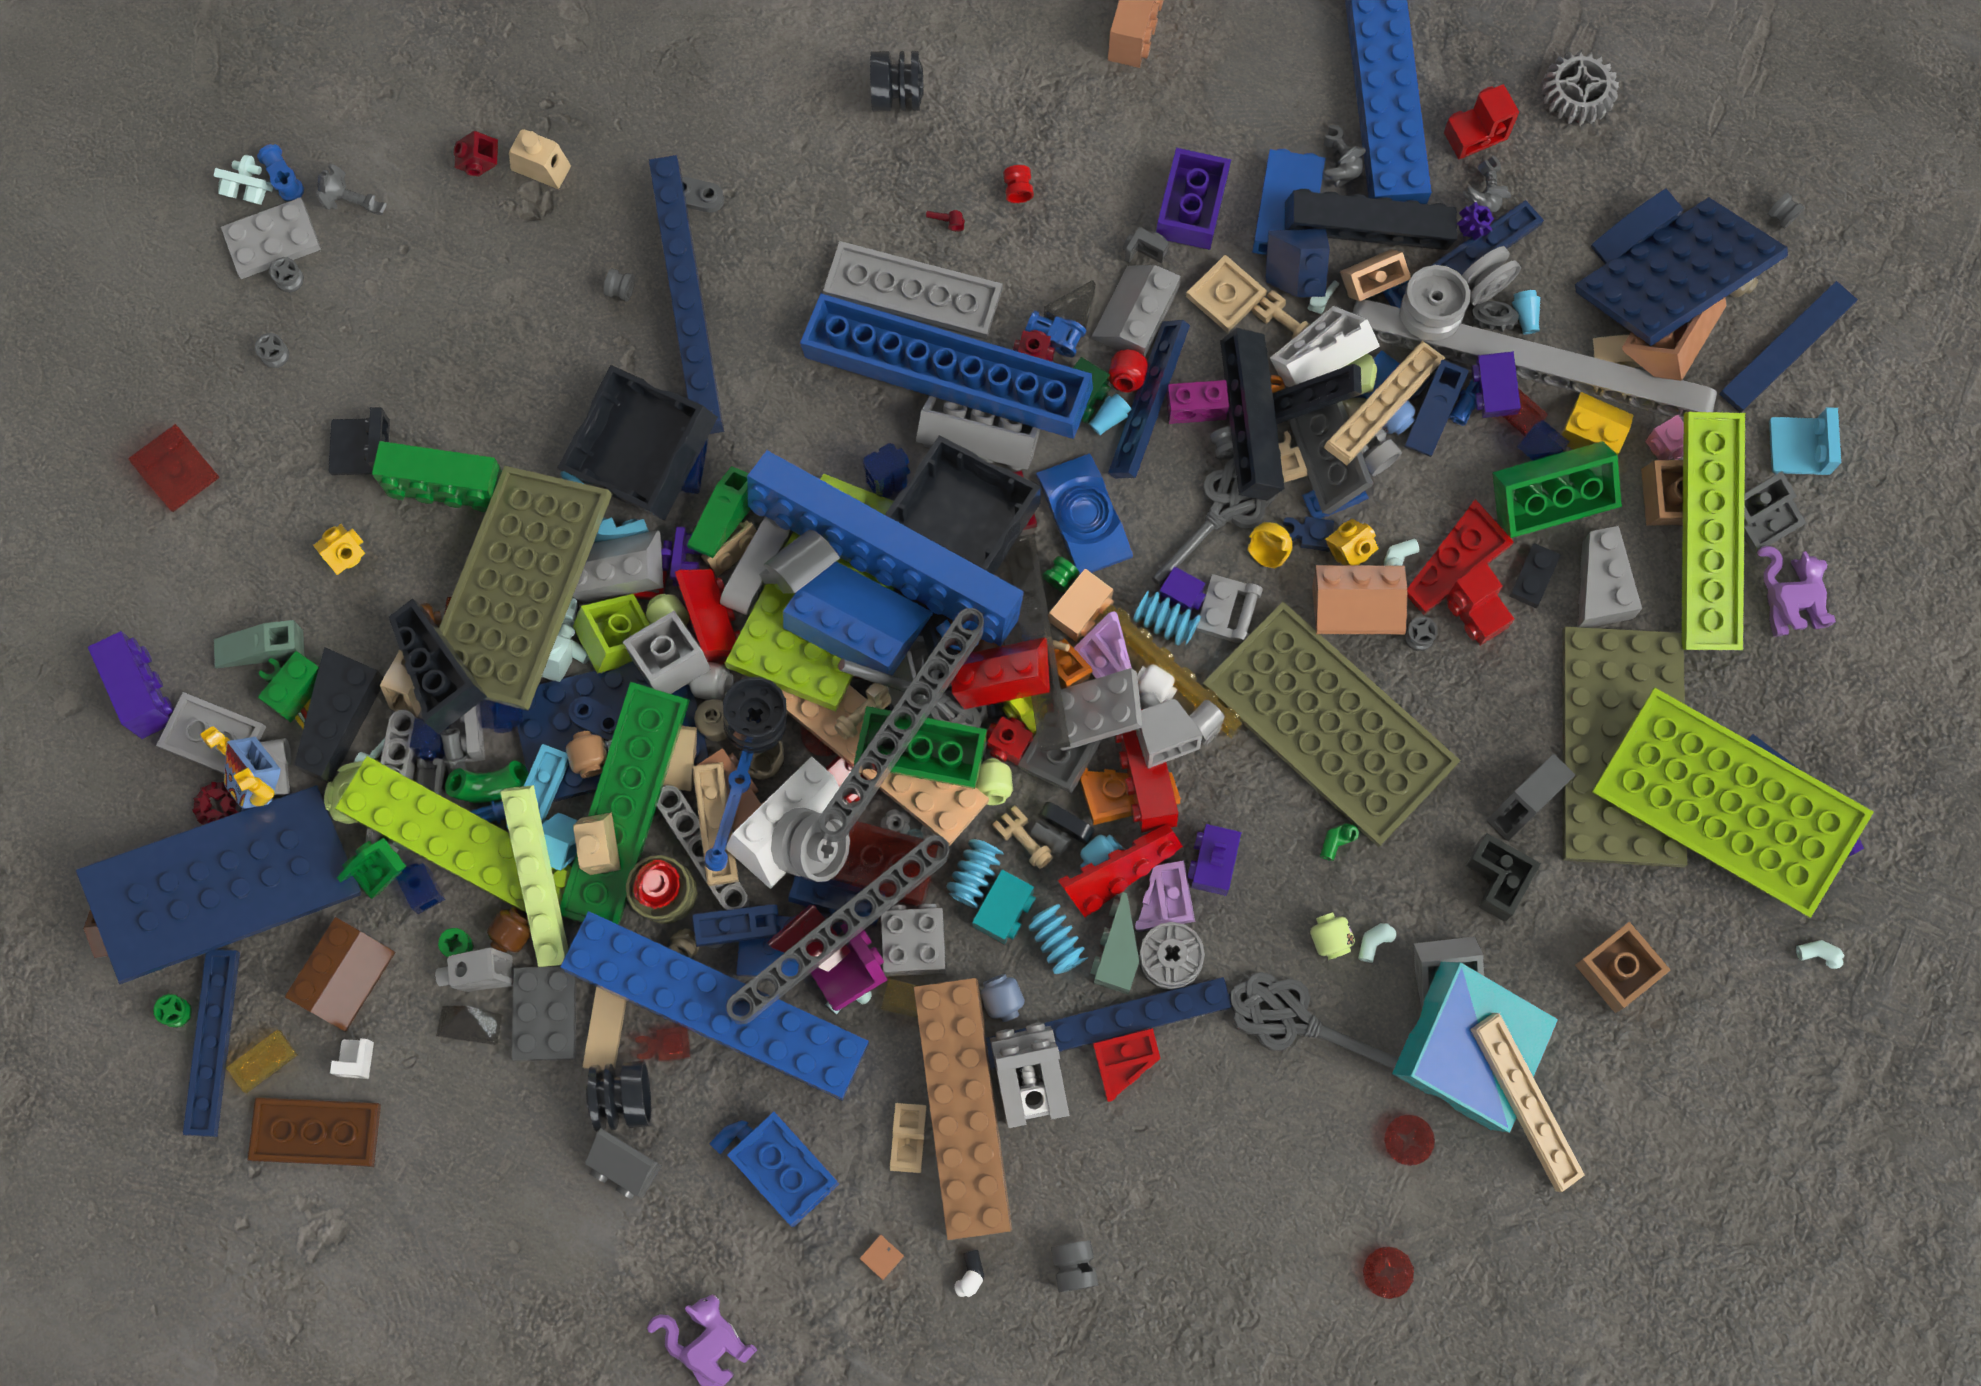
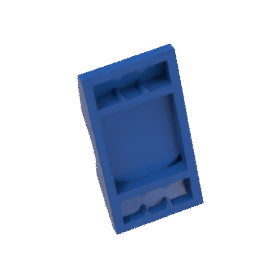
[1036,453,1133,577]

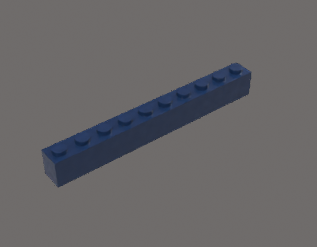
[649,155,725,434]

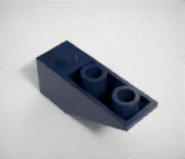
[1405,359,1469,457]

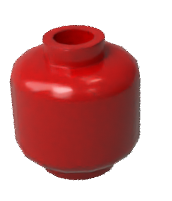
[1108,349,1148,393]

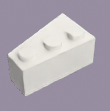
[1270,306,1380,387]

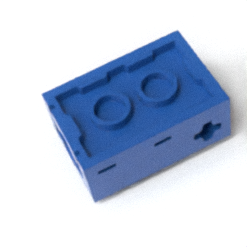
[727,1112,839,1227]

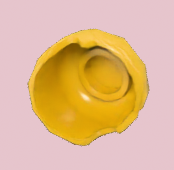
[1248,522,1292,569]

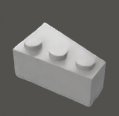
[1577,526,1642,628]

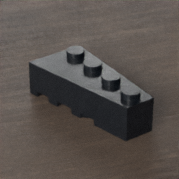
[389,598,487,734]
[294,647,384,783]

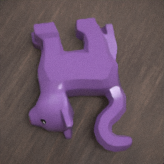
[1757,546,1836,637]
[647,1294,757,1386]

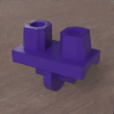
[661,527,701,586]

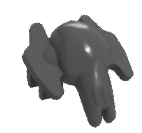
[1322,125,1366,188]
[1463,155,1511,213]
[316,164,387,215]

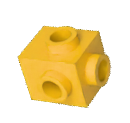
[1325,518,1379,565]
[313,524,365,575]

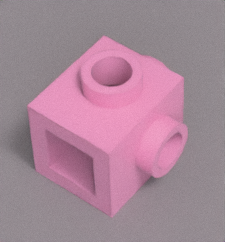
[1645,415,1684,460]

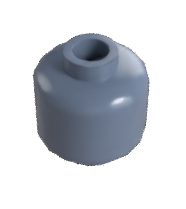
[980,974,1025,1022]

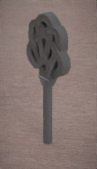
[1152,457,1279,586]
[838,659,988,728]
[1230,972,1399,1069]

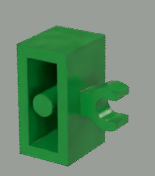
[258,651,319,723]

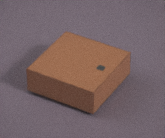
[860,1235,904,1280]

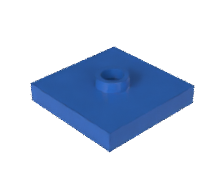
[736,916,799,977]

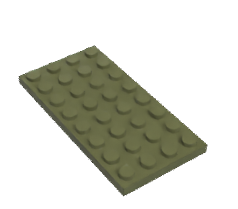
[439,466,612,710]
[1202,602,1461,847]
[1562,627,1687,867]

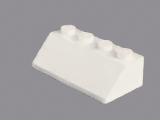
[726,756,847,889]

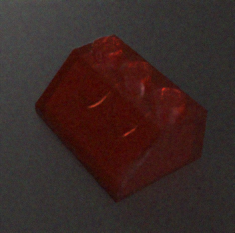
[834,821,939,907]

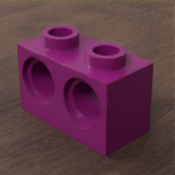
[1166,380,1229,424]

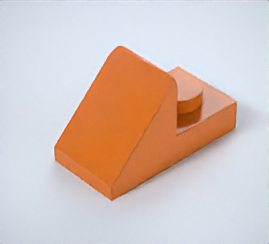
[1048,638,1093,689]

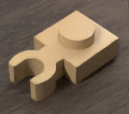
[1279,431,1307,482]

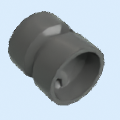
[1051,1240,1099,1293]

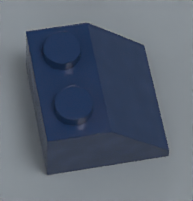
[1265,229,1330,297]

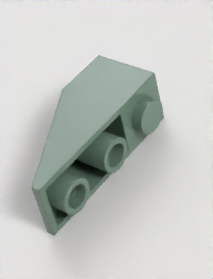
[214,620,305,668]
[1090,892,1139,995]

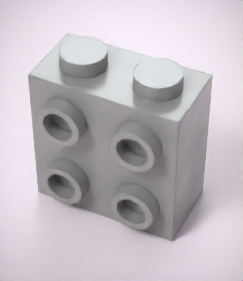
[881,904,946,977]

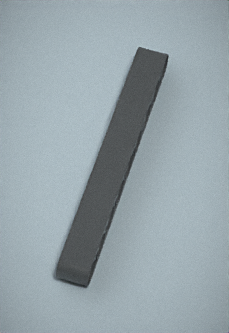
[819,608,984,842]
[727,835,949,1025]

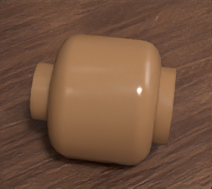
[566,731,607,778]

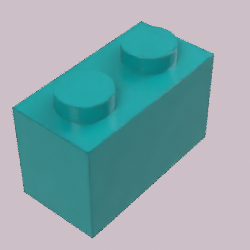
[972,870,1036,945]

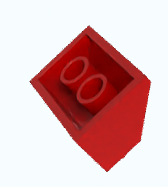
[675,569,740,664]
[952,637,1050,710]

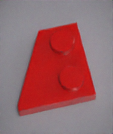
[1092,1028,1161,1102]

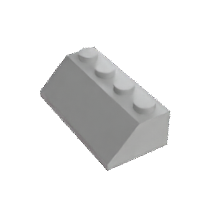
[916,396,1041,470]

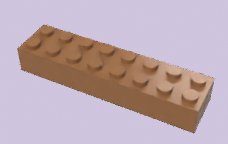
[914,978,1012,1240]

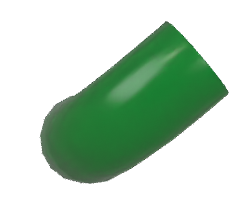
[445,761,529,803]

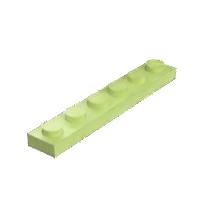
[501,785,569,967]

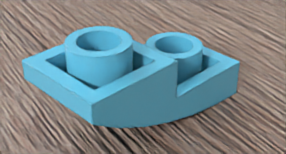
[594,518,649,542]

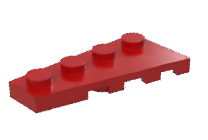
[1407,499,1514,615]
[1058,824,1183,917]

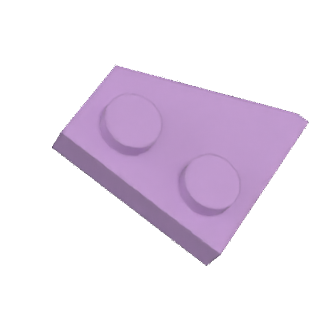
[1074,611,1132,679]
[1135,861,1195,932]

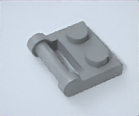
[1196,574,1263,644]

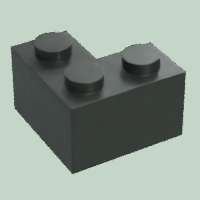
[1466,833,1541,922]

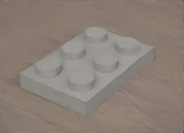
[221,197,321,279]
[1052,668,1143,751]
[156,692,266,774]

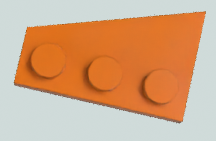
[1079,768,1181,825]

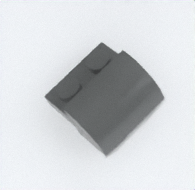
[1744,471,1806,553]
[759,530,840,594]

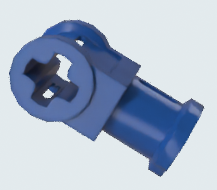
[257,144,304,202]
[1025,310,1087,358]

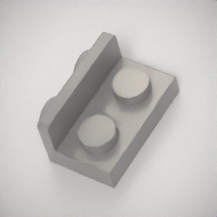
[451,703,485,763]

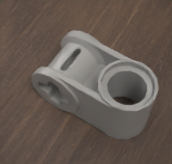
[1189,699,1225,746]

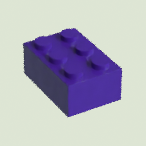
[1156,147,1231,250]
[88,631,174,739]

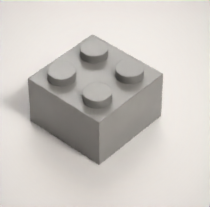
[623,611,711,694]

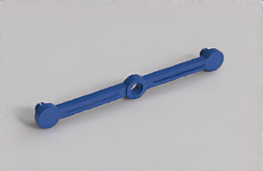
[704,718,760,871]

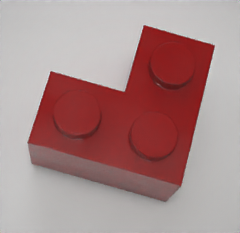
[1444,84,1519,160]
[1446,562,1515,646]

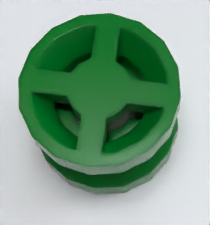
[1042,556,1080,593]
[438,928,474,958]
[153,994,192,1028]

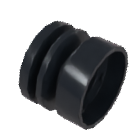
[870,51,924,112]
[723,677,787,753]
[586,1060,652,1132]

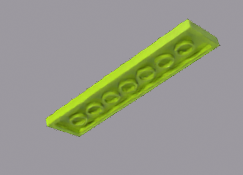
[1682,412,1745,650]
[335,756,572,914]

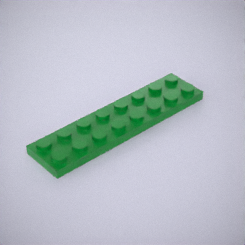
[560,682,690,925]

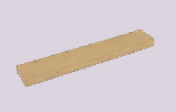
[1324,340,1445,465]
[1470,1013,1585,1192]

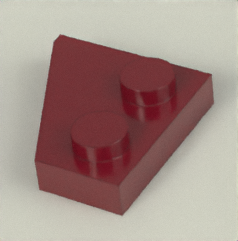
[766,904,851,972]

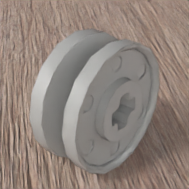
[1462,246,1521,306]
[1139,922,1205,990]

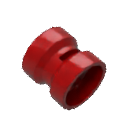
[1003,165,1034,203]

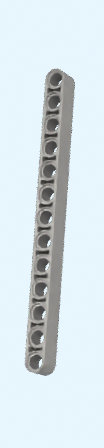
[1352,299,1717,420]

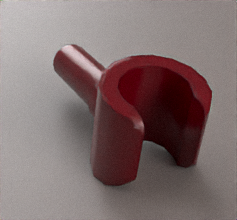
[926,210,965,232]

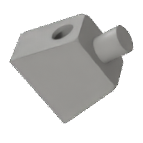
[1135,692,1203,768]
[435,948,514,992]

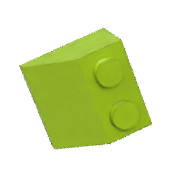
[573,594,650,674]

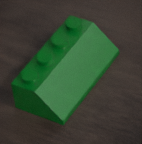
[854,706,987,789]

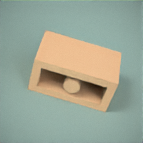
[1340,249,1411,301]
[1049,569,1114,642]

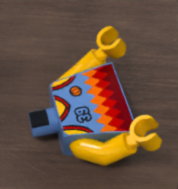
[200,726,281,812]

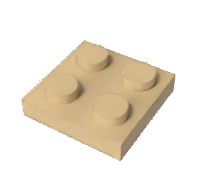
[1186,255,1267,333]

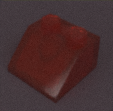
[128,424,220,512]

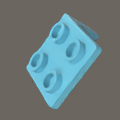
[1769,407,1841,475]

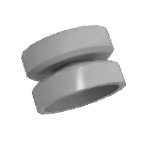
[1400,265,1470,341]
[771,808,850,882]

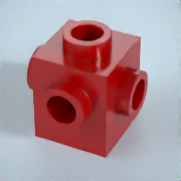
[986,717,1033,765]

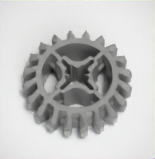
[1542,50,1619,126]

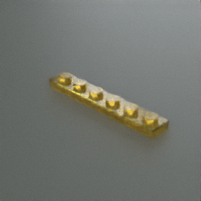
[1102,604,1242,739]

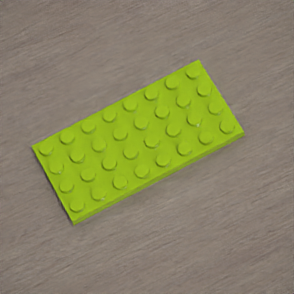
[725,474,896,712]
[1592,688,1874,918]

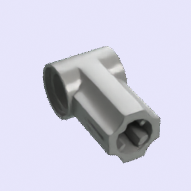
[260,738,291,800]

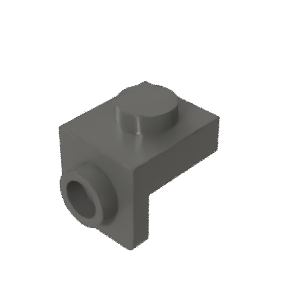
[1123,227,1169,263]

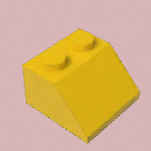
[1558,392,1634,455]

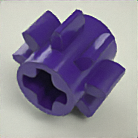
[1457,202,1494,240]

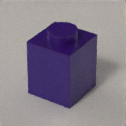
[1159,566,1206,613]

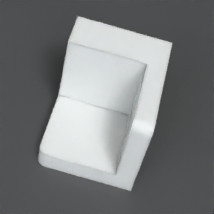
[330,1038,374,1079]

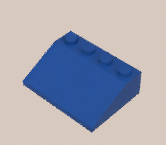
[783,561,932,676]

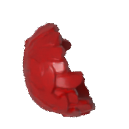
[633,859,680,909]

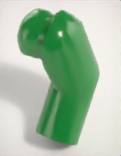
[1320,824,1359,861]

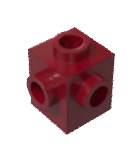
[453,131,498,177]
[1013,330,1055,362]

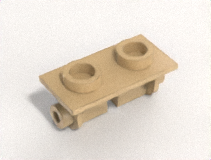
[701,520,757,577]

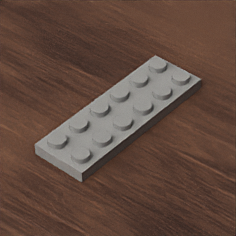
[823,241,1003,339]

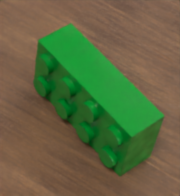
[372,441,502,512]
[1492,441,1622,538]

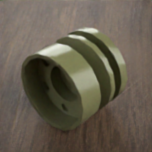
[626,855,698,924]

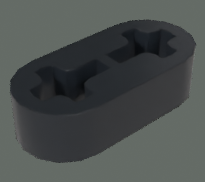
[1038,802,1095,844]

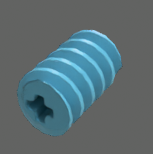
[1133,590,1201,646]
[946,839,1004,909]
[1029,904,1088,974]

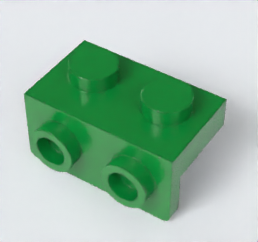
[337,838,406,899]

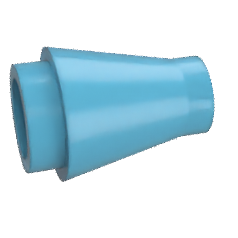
[1512,290,1540,334]
[1089,393,1132,436]

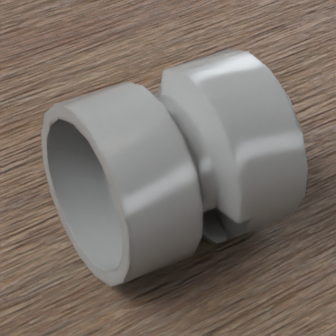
[1361,429,1402,476]

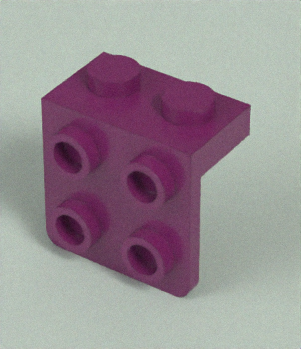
[811,924,888,1011]

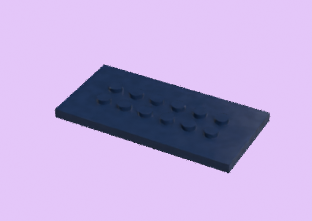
[76,785,361,985]

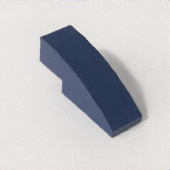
[1591,188,1684,264]

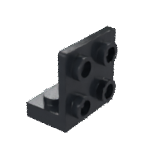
[328,407,390,475]

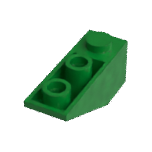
[687,466,751,558]

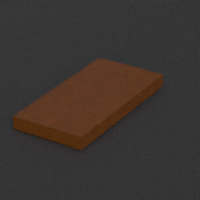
[247,1098,381,1167]

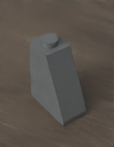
[1487,754,1575,841]

